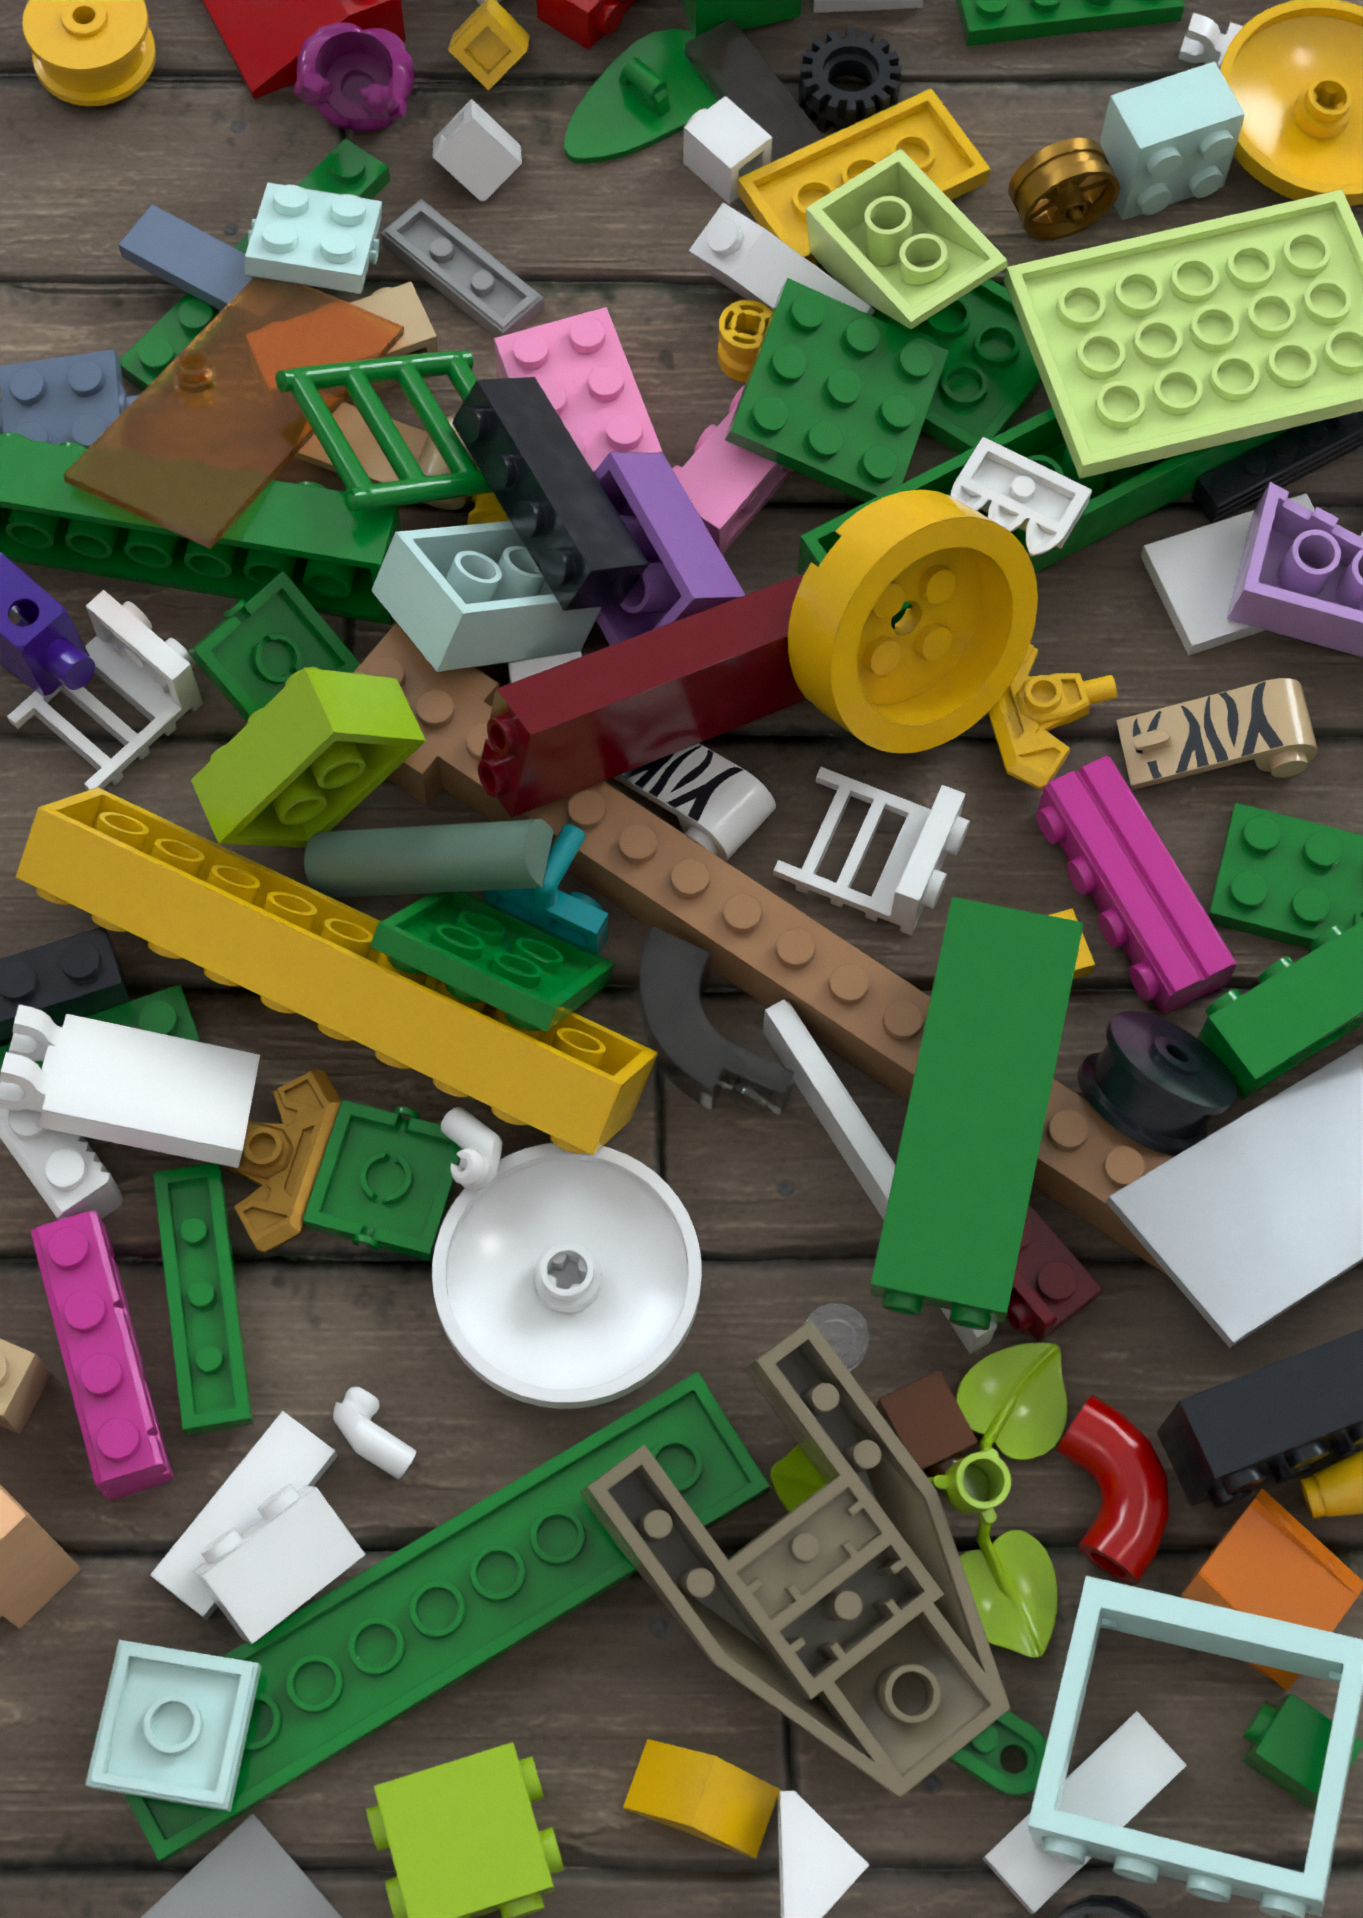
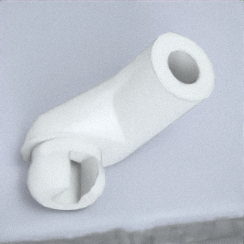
[440,1107,503,1191]
[333,1386,416,1479]

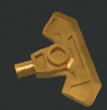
[220,1068,342,1254]

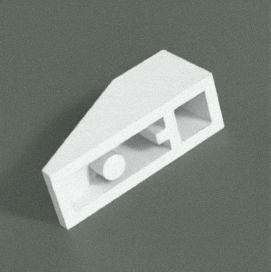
[689,203,875,316]

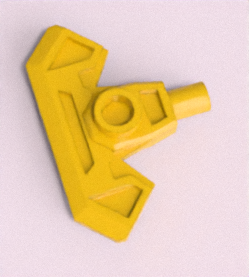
[988,644,1117,790]

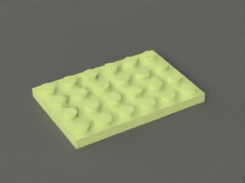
[1004,190,1363,479]

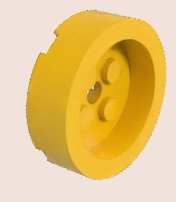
[788,490,1038,754]

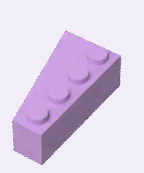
[1227,482,1363,657]

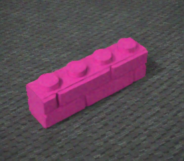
[1036,755,1237,1015]
[30,1210,174,1500]

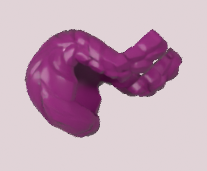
[293,22,414,132]

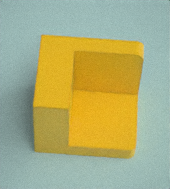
[448,0,530,91]

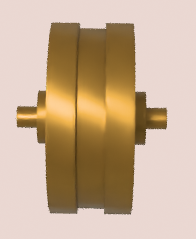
[1008,138,1120,240]

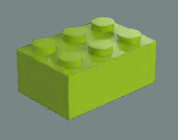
[191,667,426,848]

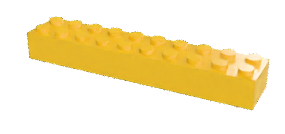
[16,787,658,1155]

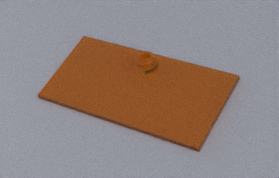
[63,277,404,549]

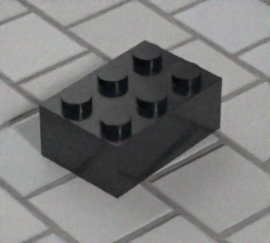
[1157,1329,1363,1509]

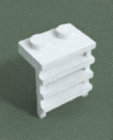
[7,590,203,790]
[773,767,970,936]

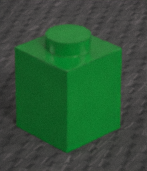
[1241,1693,1363,1811]

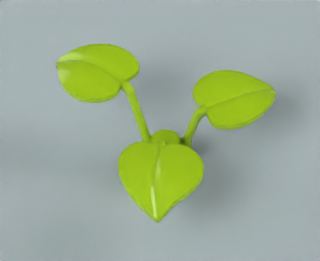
[770,1343,1067,1658]

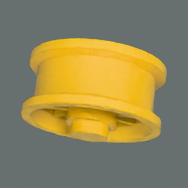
[22,0,156,106]

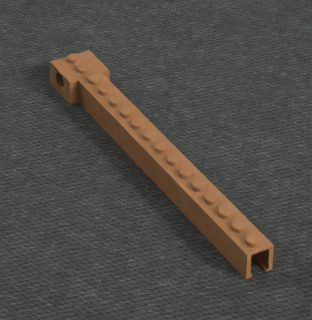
[353,622,1173,1276]

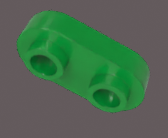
[948,1711,1047,1797]

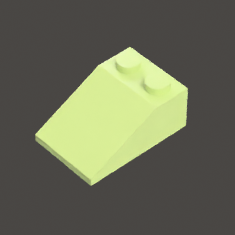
[806,148,1007,329]

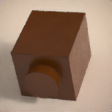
[876,1369,978,1478]

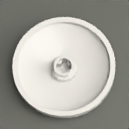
[432,1143,702,1409]

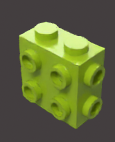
[366,1742,565,1918]

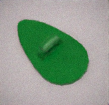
[564,29,729,164]

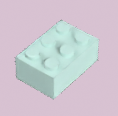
[371,521,602,672]

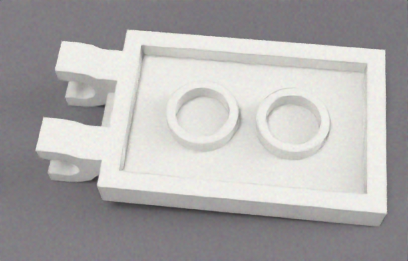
[0,1005,260,1168]

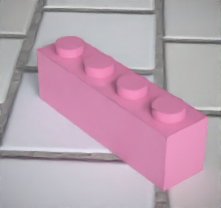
[672,385,793,555]

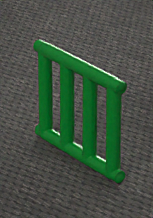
[275,350,493,511]

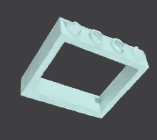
[1028,1576,1363,1918]

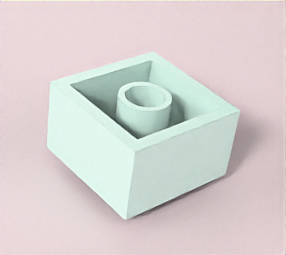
[1100,61,1245,221]

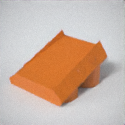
[1181,1488,1363,1692]

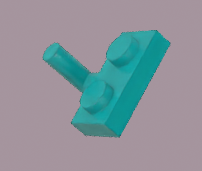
[484,824,609,955]

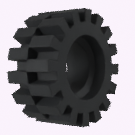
[799,28,901,133]

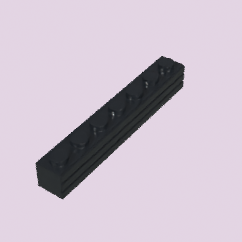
[1191,411,1363,524]

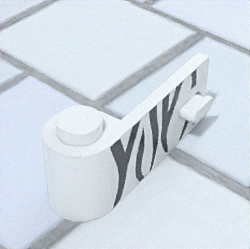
[613,743,776,861]

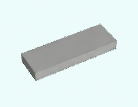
[381,199,544,338]

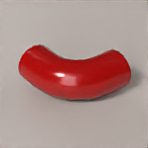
[1056,1394,1169,1585]

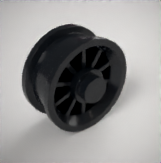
[1077,1011,1237,1156]

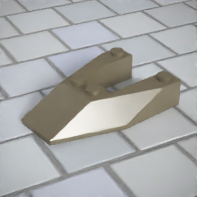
[579,1320,1010,1798]

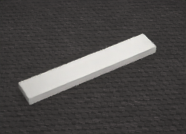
[763,999,997,1354]

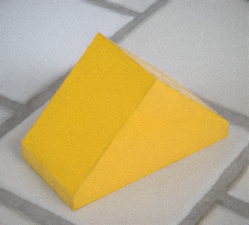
[623,1739,780,1859]

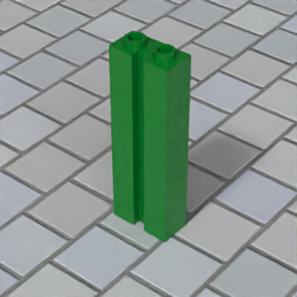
[870,897,1084,1330]

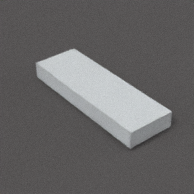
[150,1411,338,1621]
[982,1711,1187,1915]

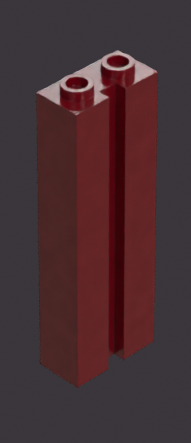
[478,573,807,818]

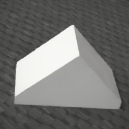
[777,1791,869,1918]

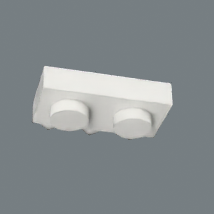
[951,437,1092,557]

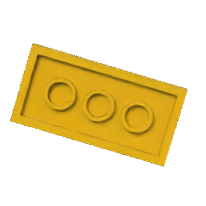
[737,88,991,265]

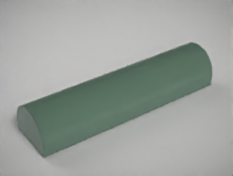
[304,819,554,898]

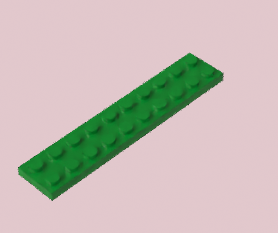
[93,1371,770,1863]

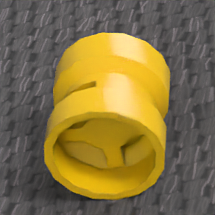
[718,300,772,382]

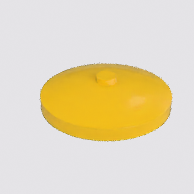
[1219,0,1363,206]

